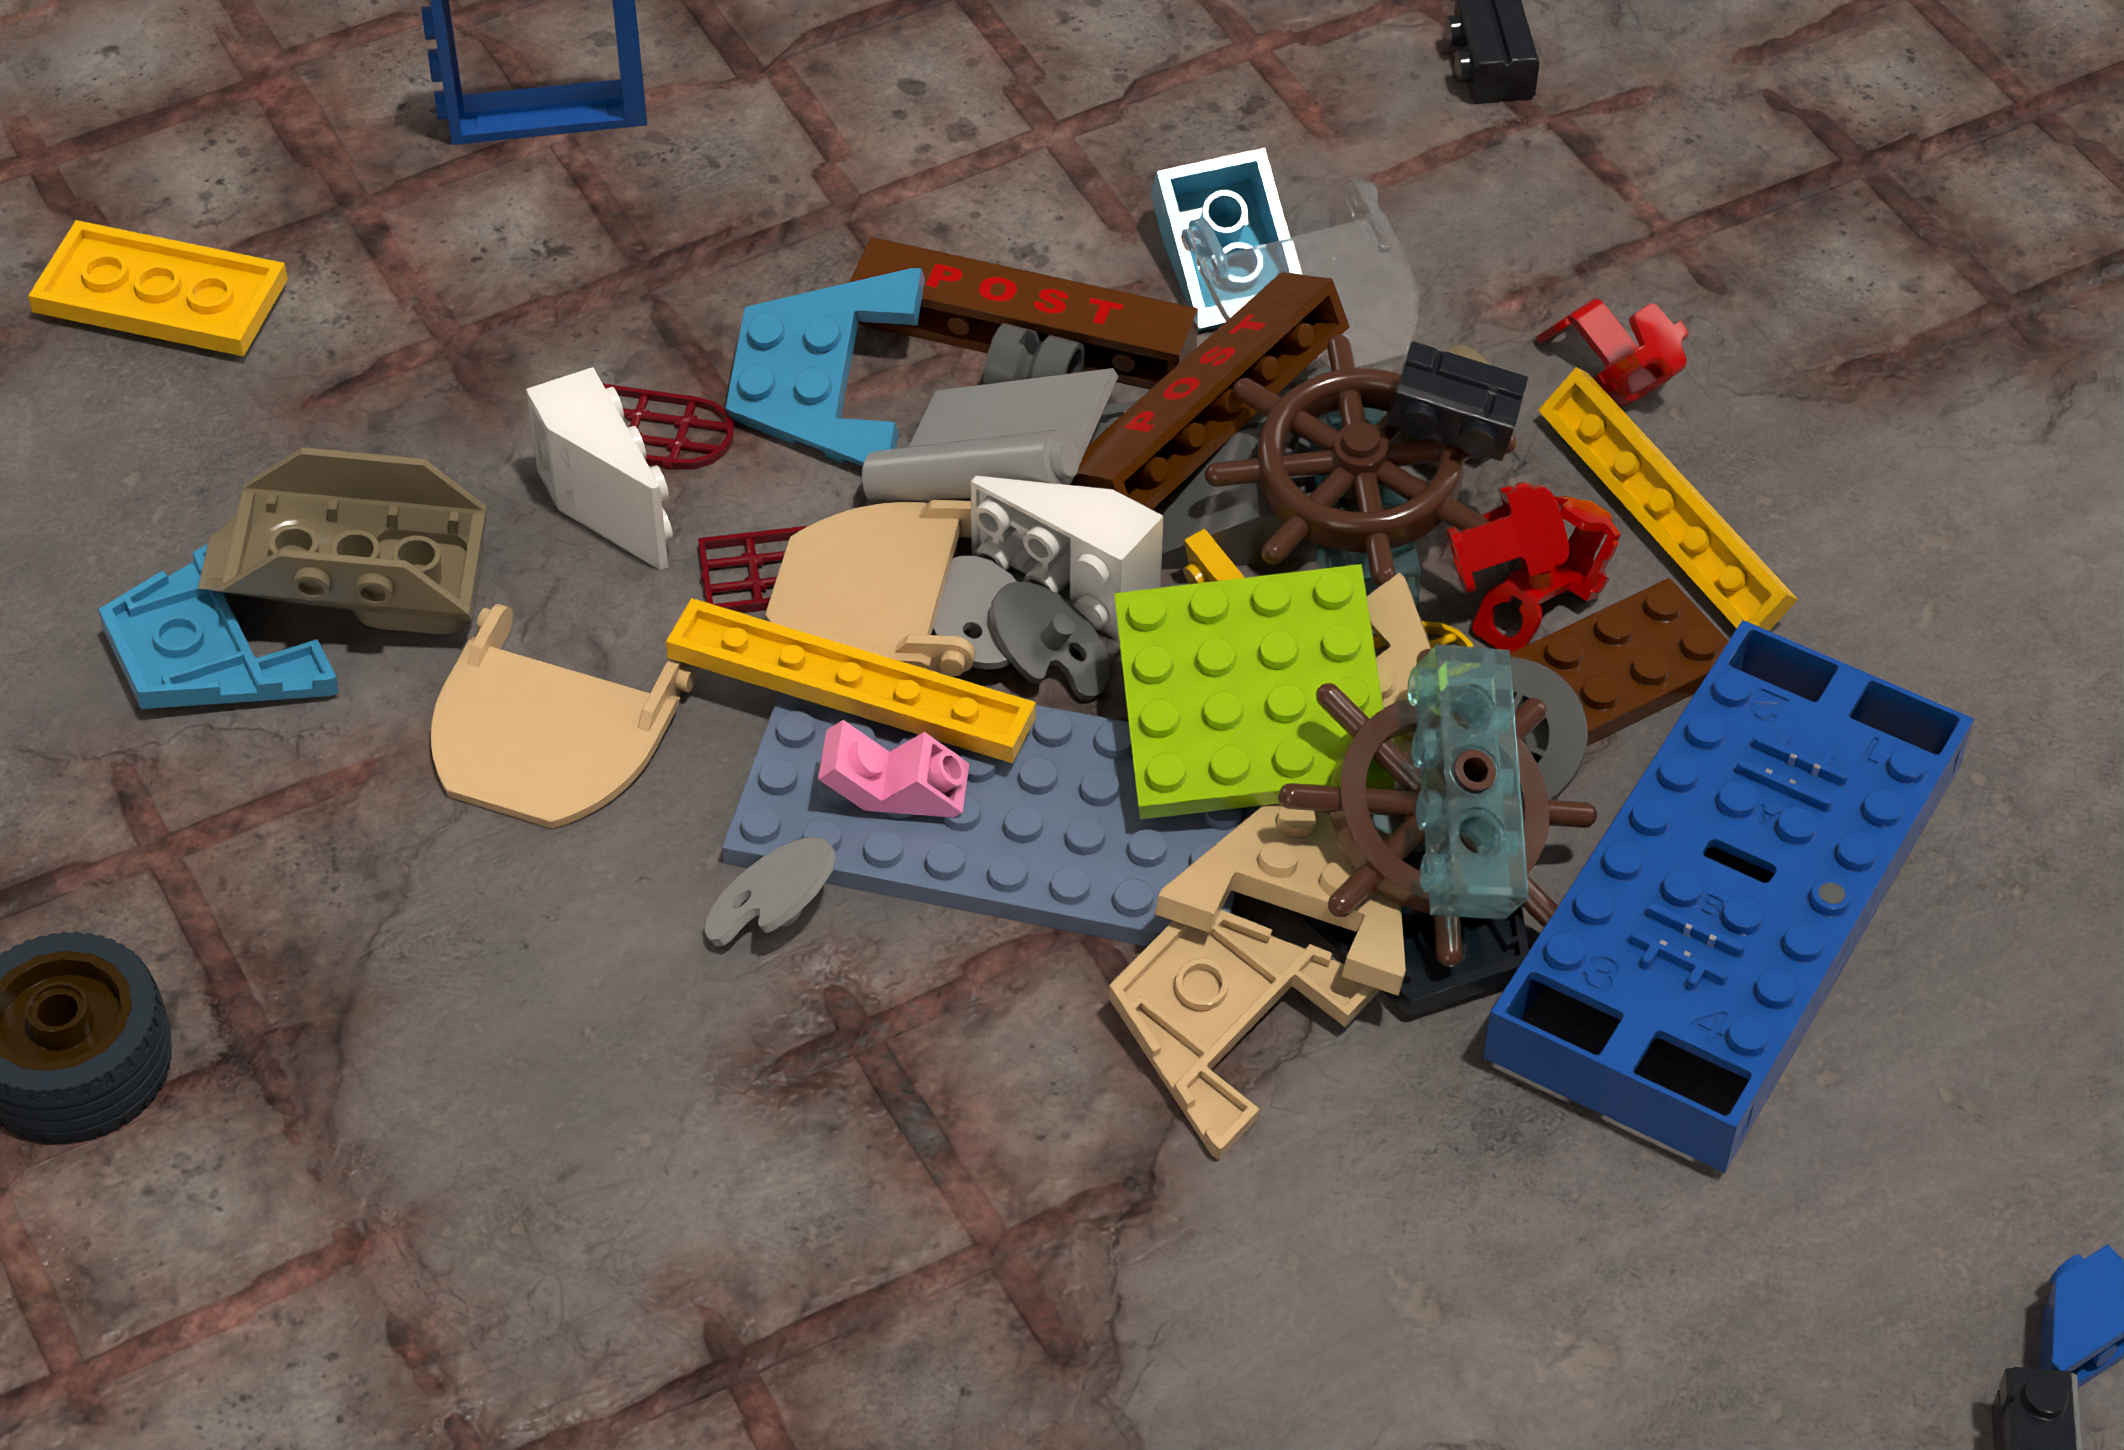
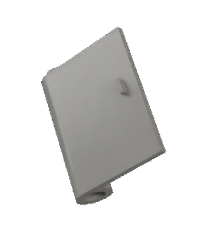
[862,368,1118,505]

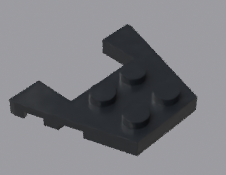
[1297,821,1529,1016]

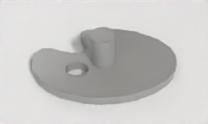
[932,556,1017,670]
[704,837,836,946]

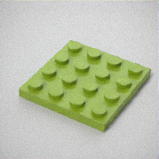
[1114,564,1395,820]

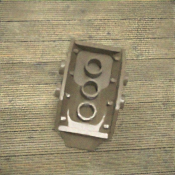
[198,447,486,634]

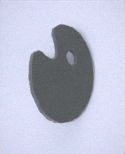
[989,582,1110,701]

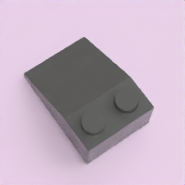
[1153,428,1318,570]

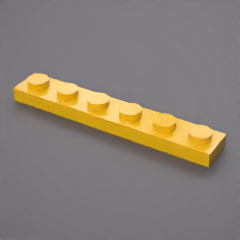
[1538,367,1798,631]
[666,598,1036,764]

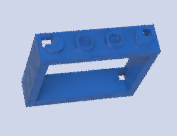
[421,0,647,145]

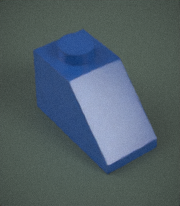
[2040,1244,2124,1388]

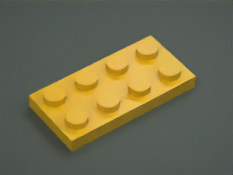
[28,220,288,357]

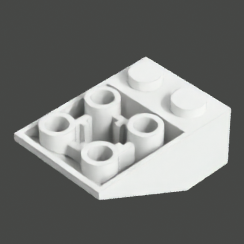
[526,367,673,570]
[971,476,1163,641]

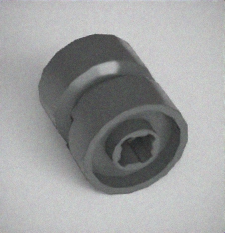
[983,323,1085,385]

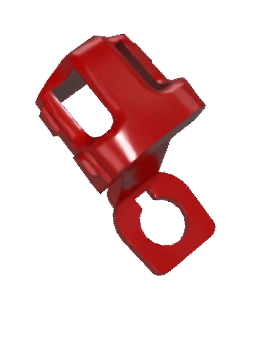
[1536,298,1688,407]
[1446,481,1569,593]
[1472,495,1621,655]

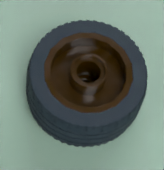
[0,932,172,1144]

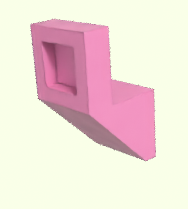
[818,720,970,818]

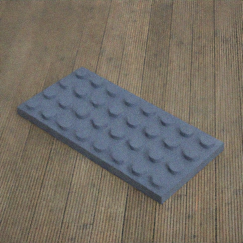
[722,692,1261,946]

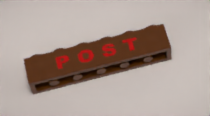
[849,237,1198,390]
[1070,272,1350,510]

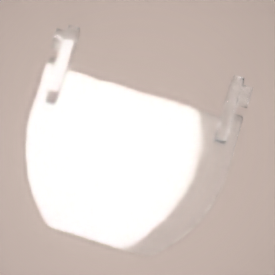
[1181,178,1418,371]

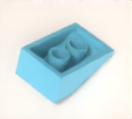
[1150,148,1300,332]

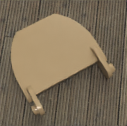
[765,500,976,676]
[431,604,696,829]

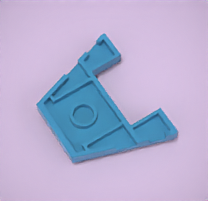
[725,268,925,467]
[98,544,338,709]

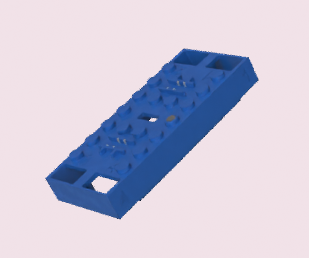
[1483,620,1974,1173]

